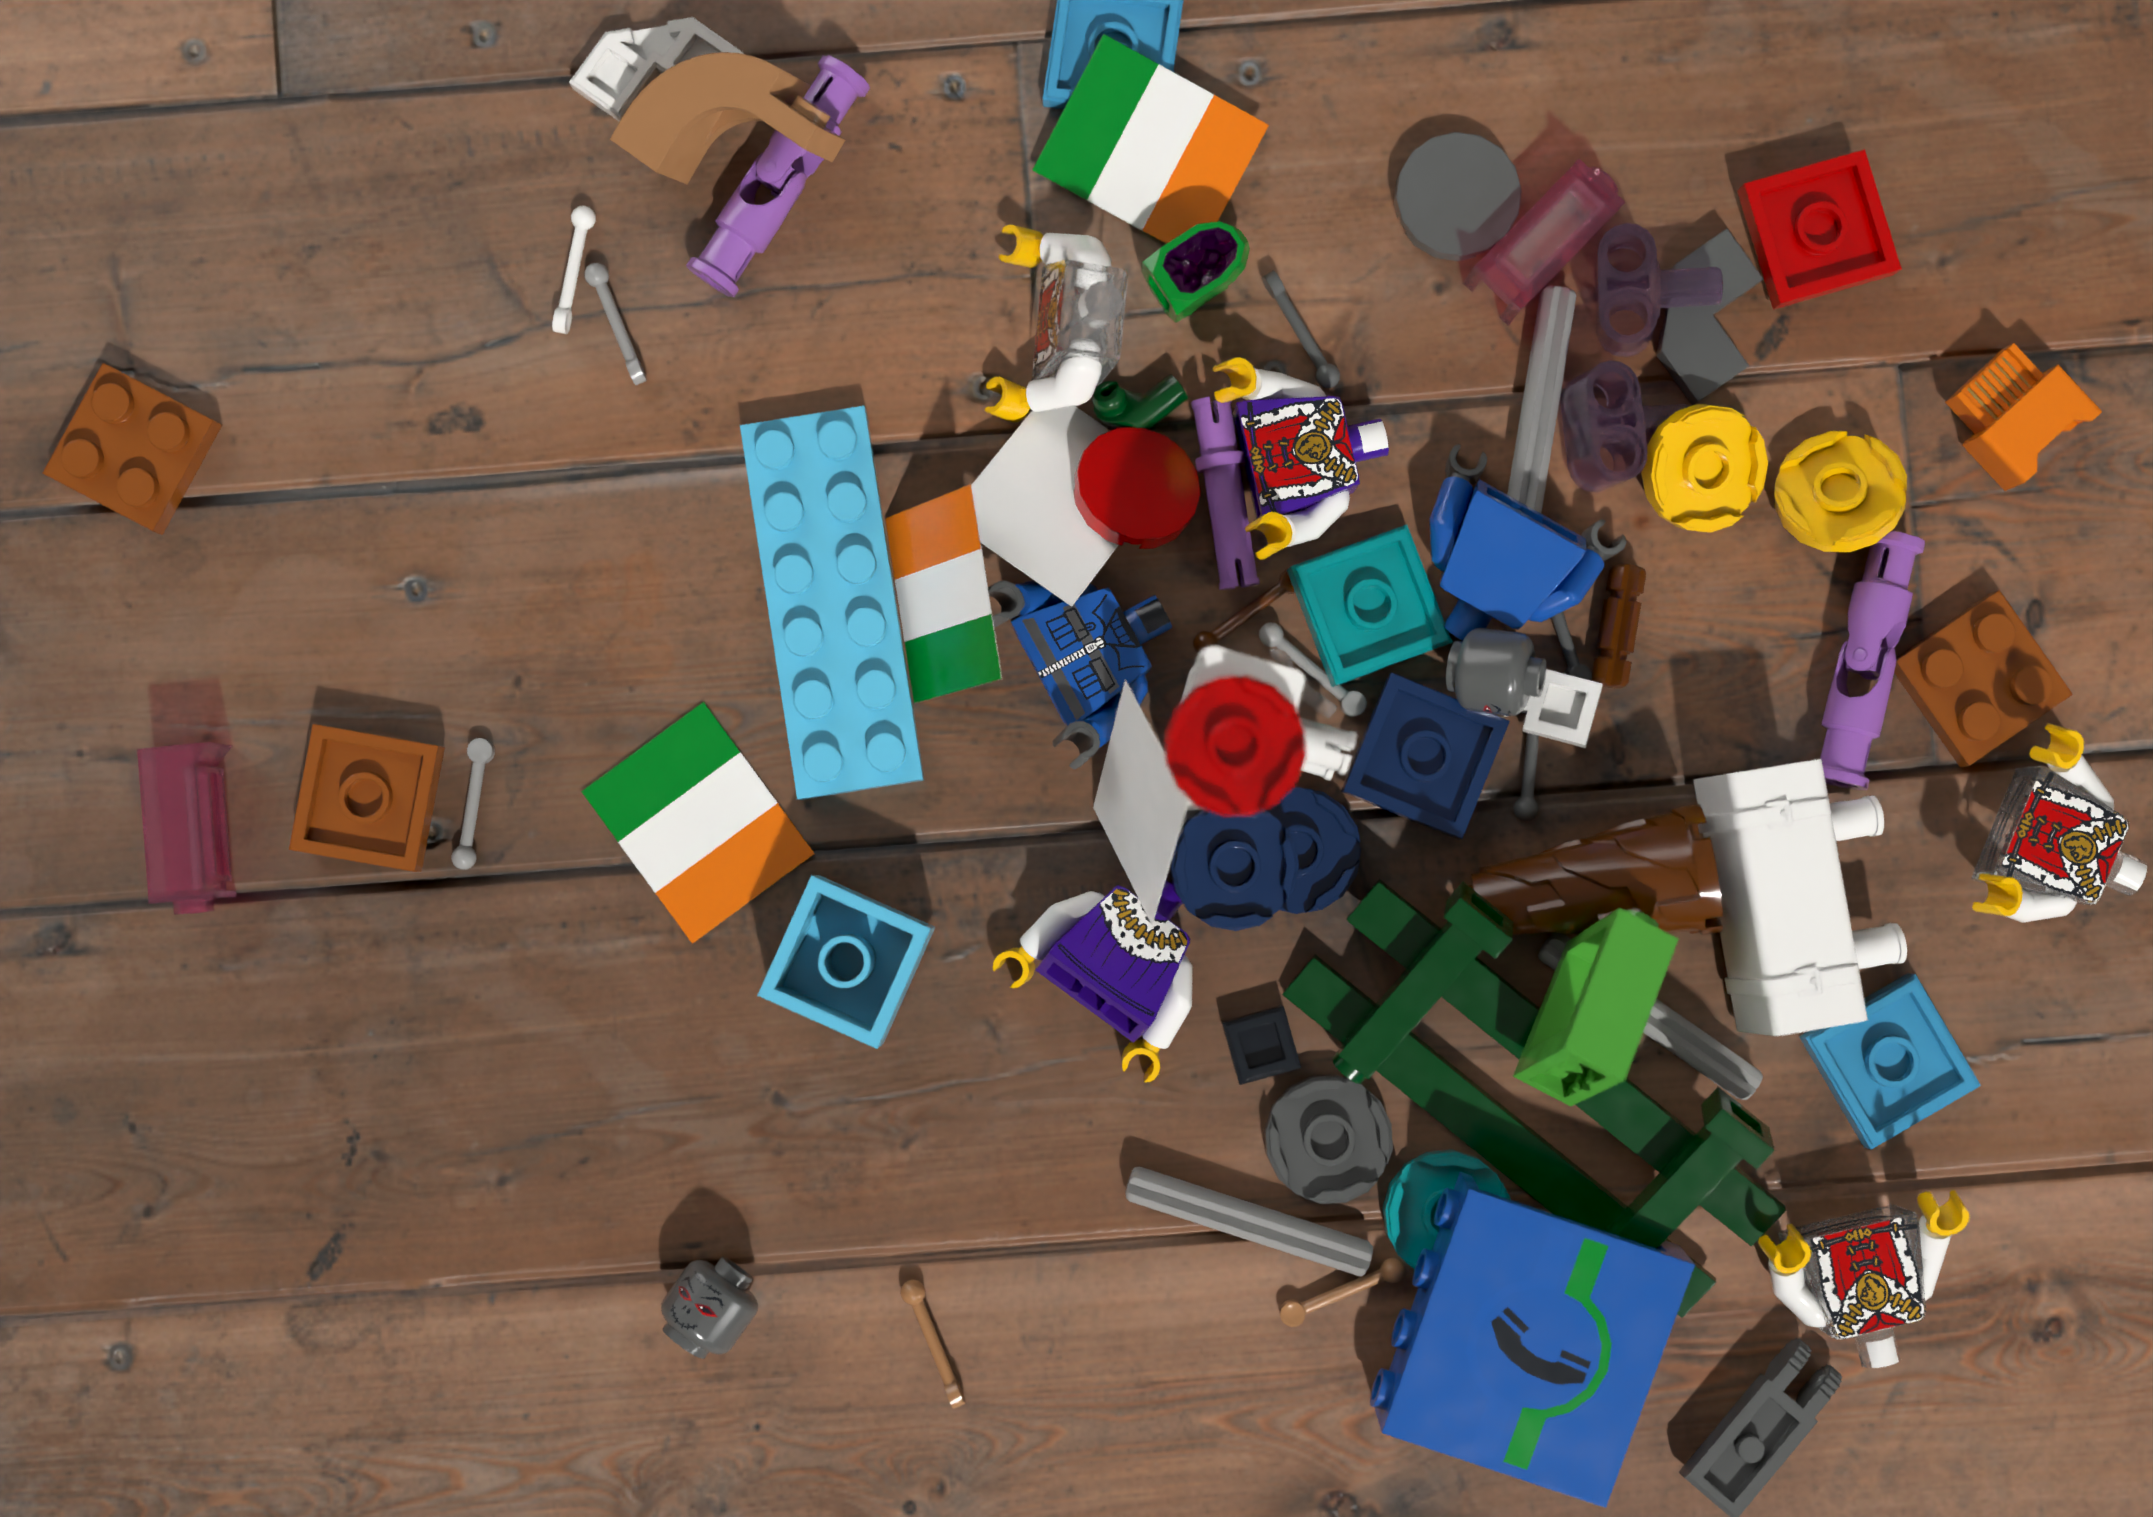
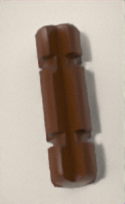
[1592,564,1646,689]

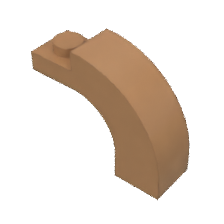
[610,52,846,184]

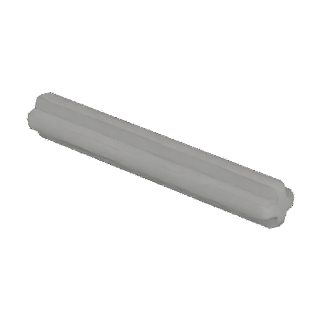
[1507,286,1577,513]
[1538,932,1763,1100]
[1125,1166,1373,1276]

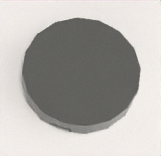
[1393,132,1522,261]
[1264,1074,1393,1204]

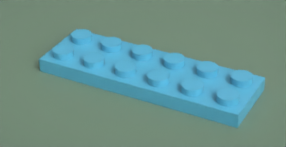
[740,406,925,800]

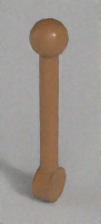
[1280,1258,1406,1327]
[900,1279,966,1409]

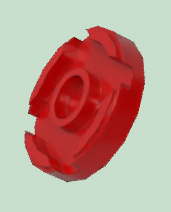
[1073,427,1201,549]
[1165,676,1306,816]

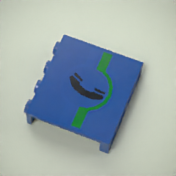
[1370,1172,1695,1508]

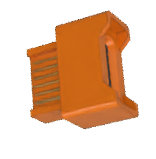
[1945,343,2102,491]

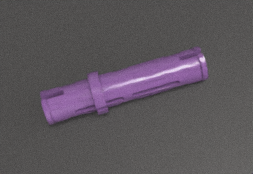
[1191,397,1260,590]

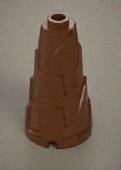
[1468,804,1723,935]

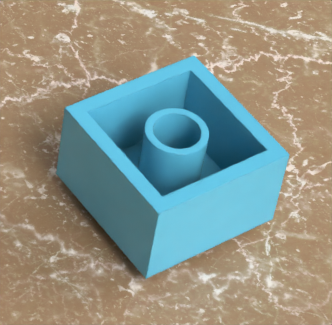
[757,875,935,1049]

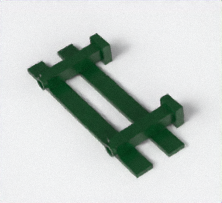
[1282,879,1787,1318]

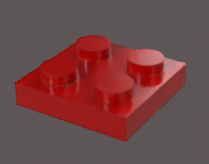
[1737,149,1902,310]

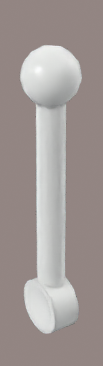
[552,206,596,334]

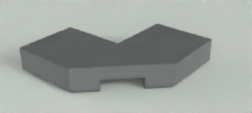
[1656,228,1764,406]

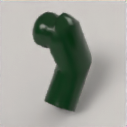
[1092,374,1188,429]

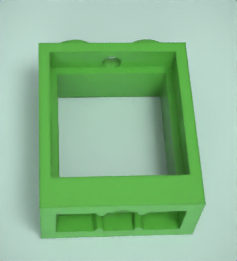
[1513,908,1679,1107]

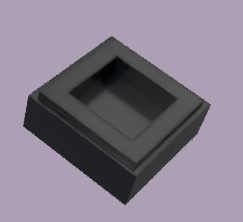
[1221,1005,1301,1085]

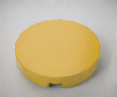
[1641,404,1768,533]
[1774,431,1907,552]

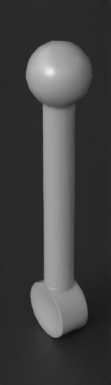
[584,263,647,385]
[1259,622,1367,717]
[451,738,495,870]

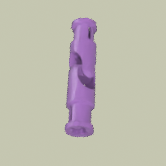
[686,55,870,298]
[1820,531,1925,790]

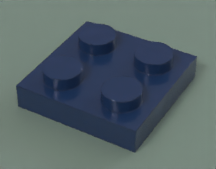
[1341,673,1510,840]

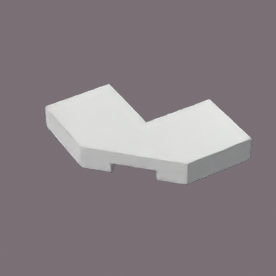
[569,17,744,122]

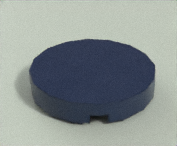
[1265,787,1361,914]
[1169,809,1299,931]

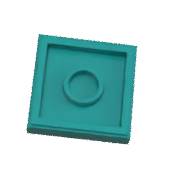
[1287,524,1452,688]

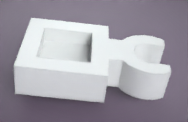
[1494,669,1603,748]

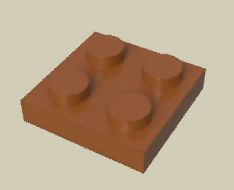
[42,363,222,535]
[1894,590,2073,767]
[289,724,445,872]

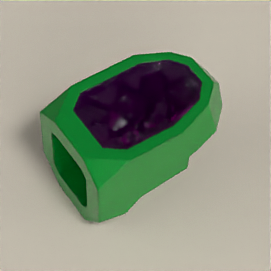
[1141,221,1250,323]

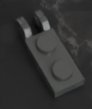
[1679,1338,1842,1517]

